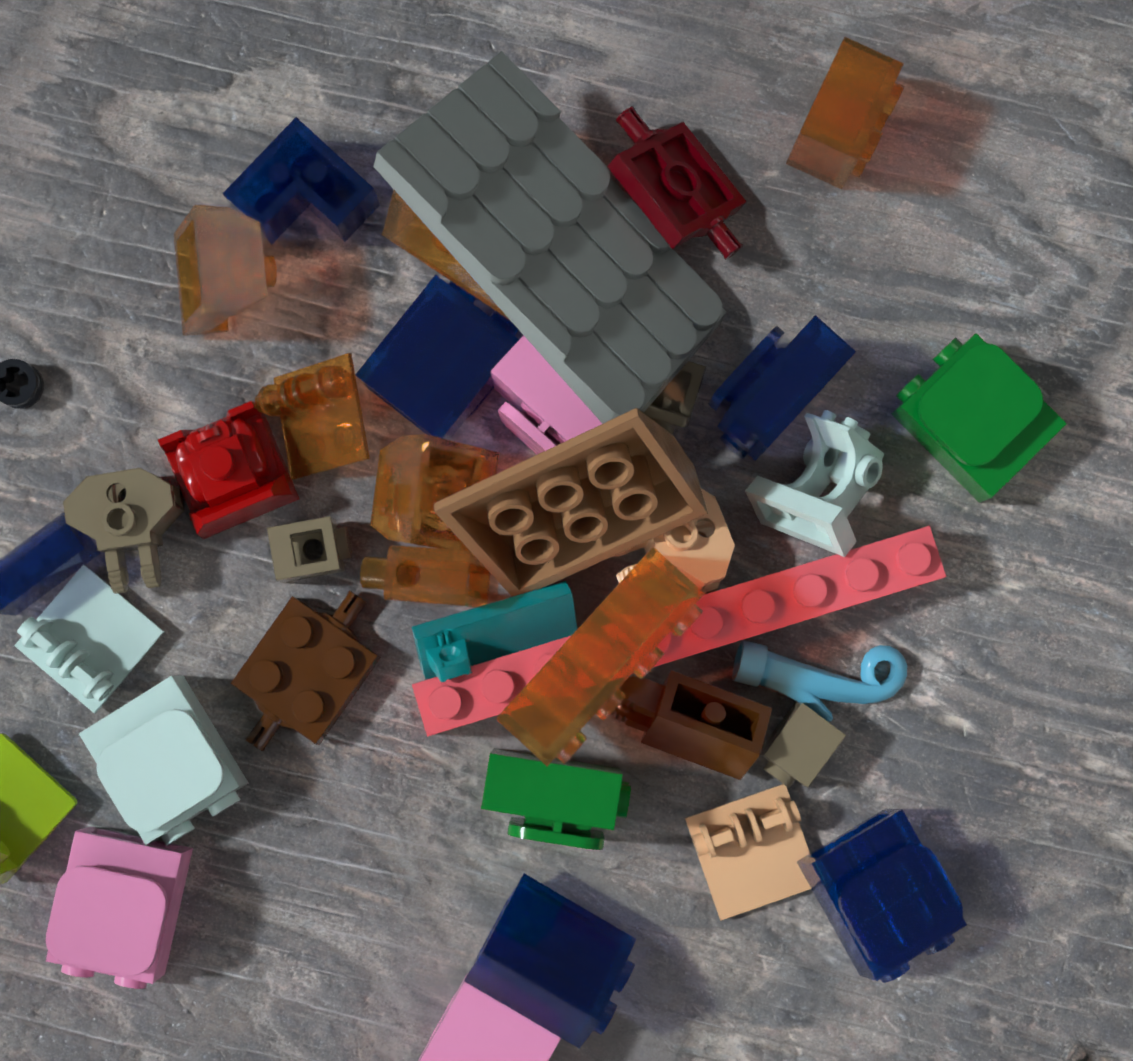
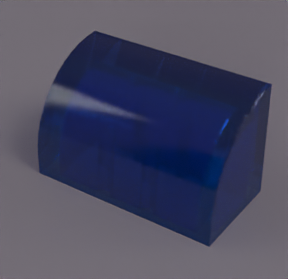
[0,512,101,616]

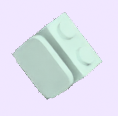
[78,675,248,846]

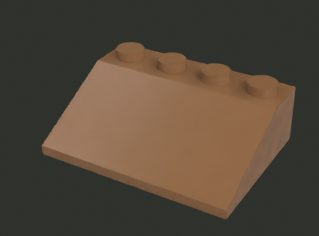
[434,408,708,597]

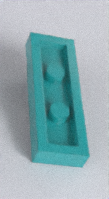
[412,581,578,682]

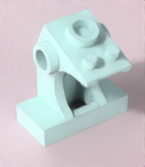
[745,410,884,557]

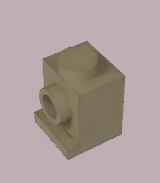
[267,516,352,583]

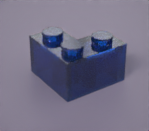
[222,117,380,245]

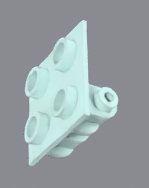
[14,564,165,714]

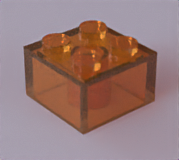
[786,37,905,189]

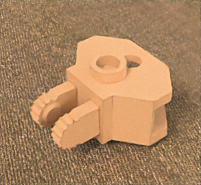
[612,488,735,597]

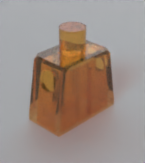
[360,545,491,609]

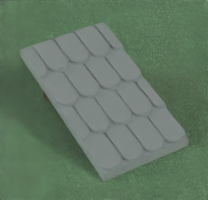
[373,51,726,424]

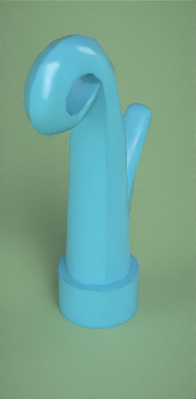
[732,640,908,722]

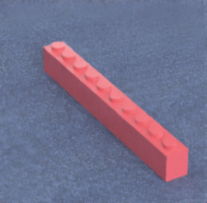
[412,526,946,737]

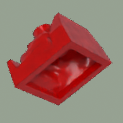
[158,401,300,539]

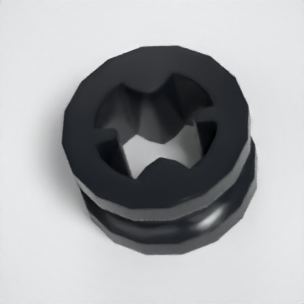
[0,359,44,409]

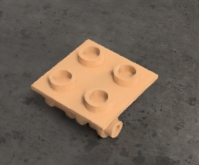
[685,784,821,921]

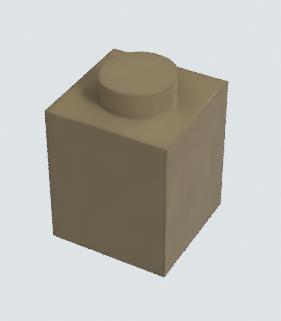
[760,702,846,788]

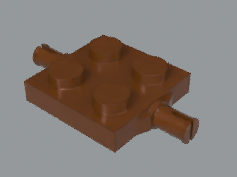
[231,590,381,752]

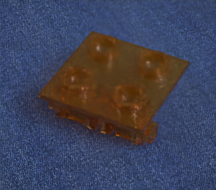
[255,353,370,480]

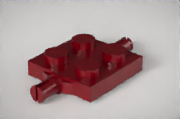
[607,106,747,260]

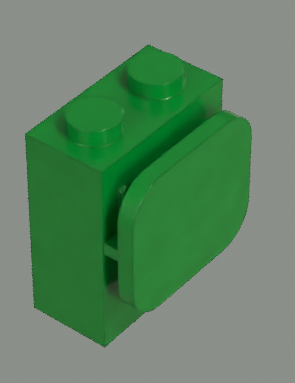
[891,333,1067,503]
[481,748,631,850]

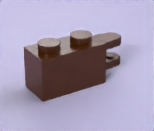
[608,670,772,780]

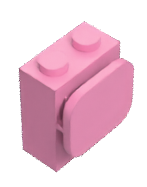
[491,335,602,455]
[46,826,193,989]
[418,972,561,1061]

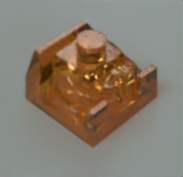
[174,204,277,336]
[370,434,500,555]

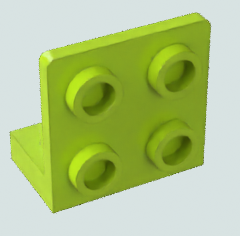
[0,733,78,885]

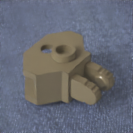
[63,468,185,594]

